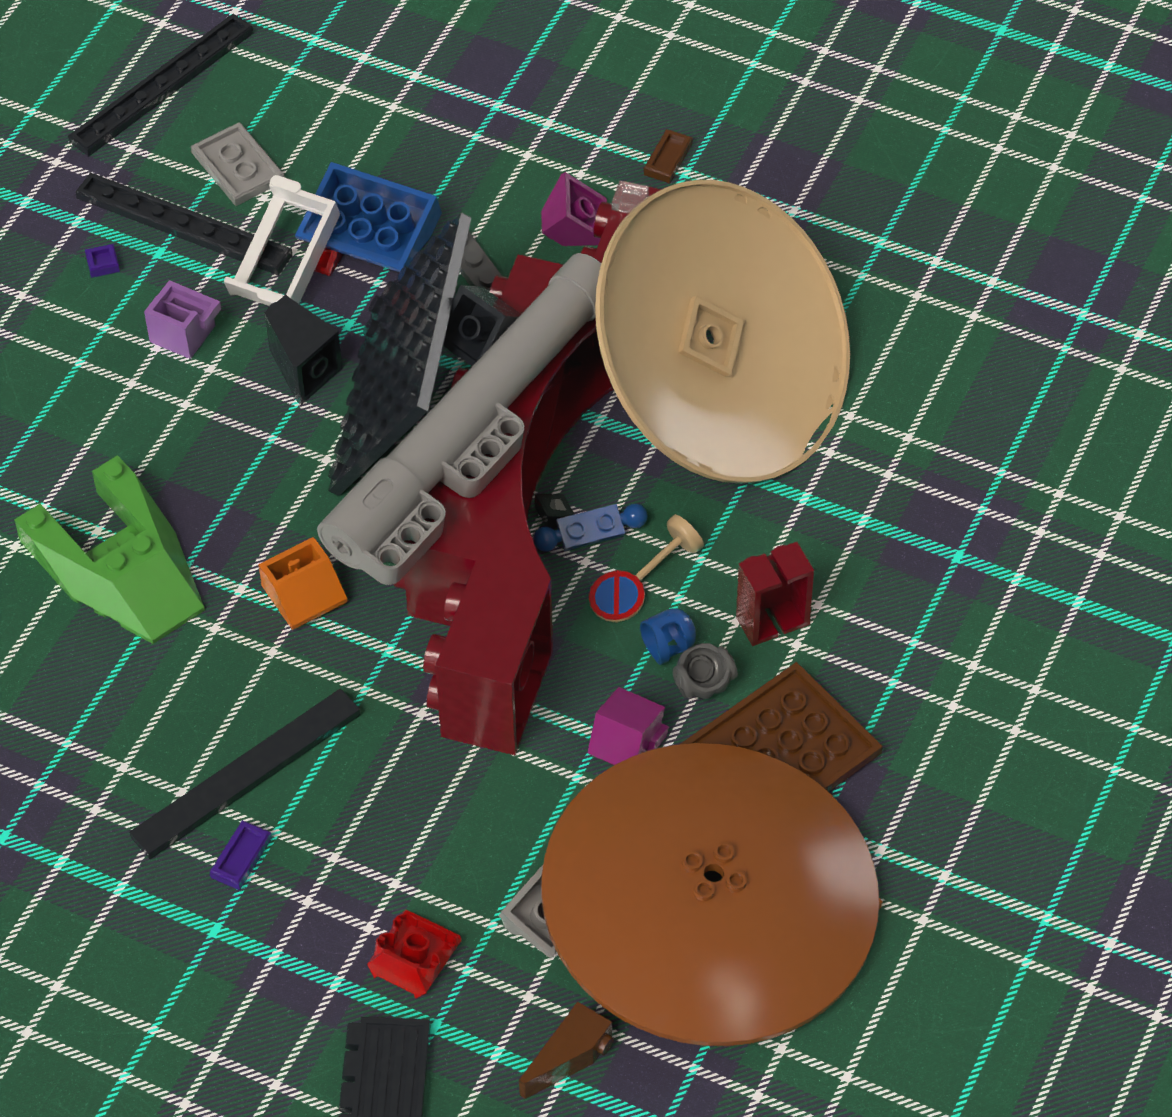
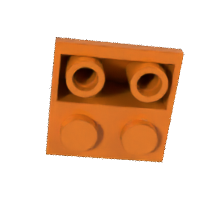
[258,537,348,630]

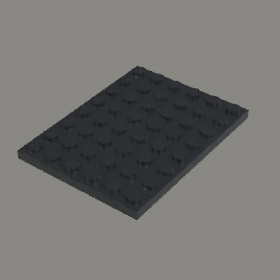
[328,213,471,496]

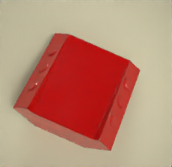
[367,910,462,999]

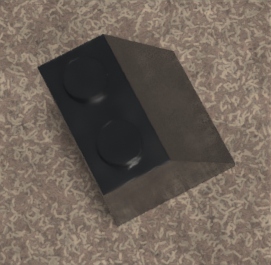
[264,295,343,405]

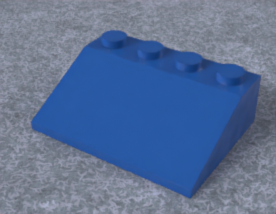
[295,162,442,272]

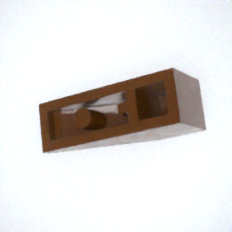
[519,1001,614,1099]

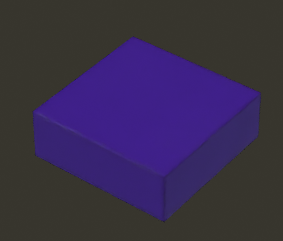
[85,244,120,278]

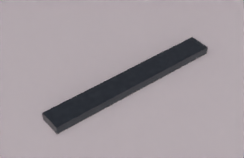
[68,13,254,157]
[75,172,293,276]
[129,688,361,859]

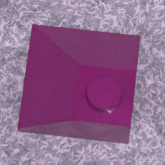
[541,172,607,246]

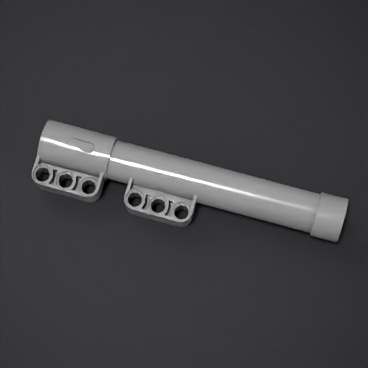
[317,253,601,585]

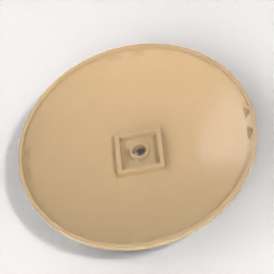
[595,180,850,483]

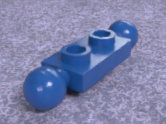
[533,504,648,552]

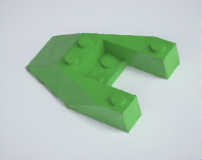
[14,455,205,644]

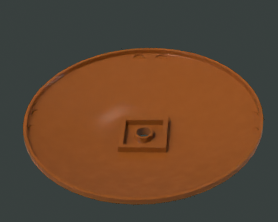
[541,743,879,1046]

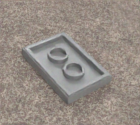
[191,122,285,206]

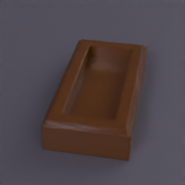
[644,129,693,184]

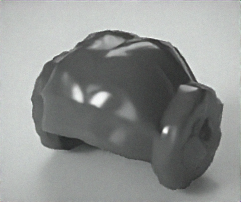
[673,643,738,699]

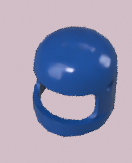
[640,608,696,665]

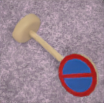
[589,514,704,622]

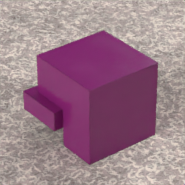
[587,687,669,765]

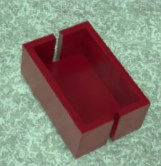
[736,541,814,647]

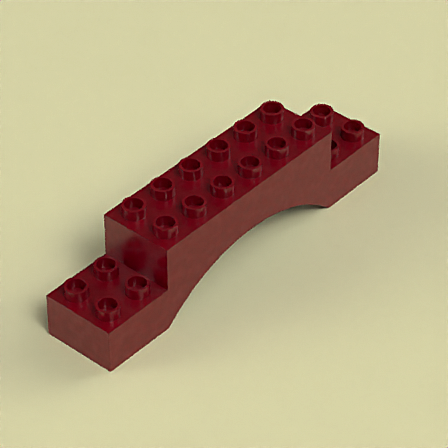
[394,181,661,756]

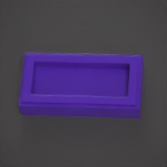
[210,820,272,890]

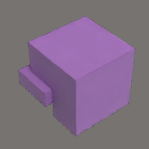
[144,280,221,359]

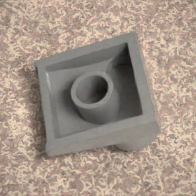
[498,865,557,958]

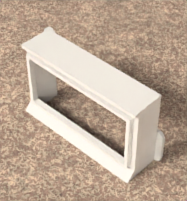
[224,175,340,306]

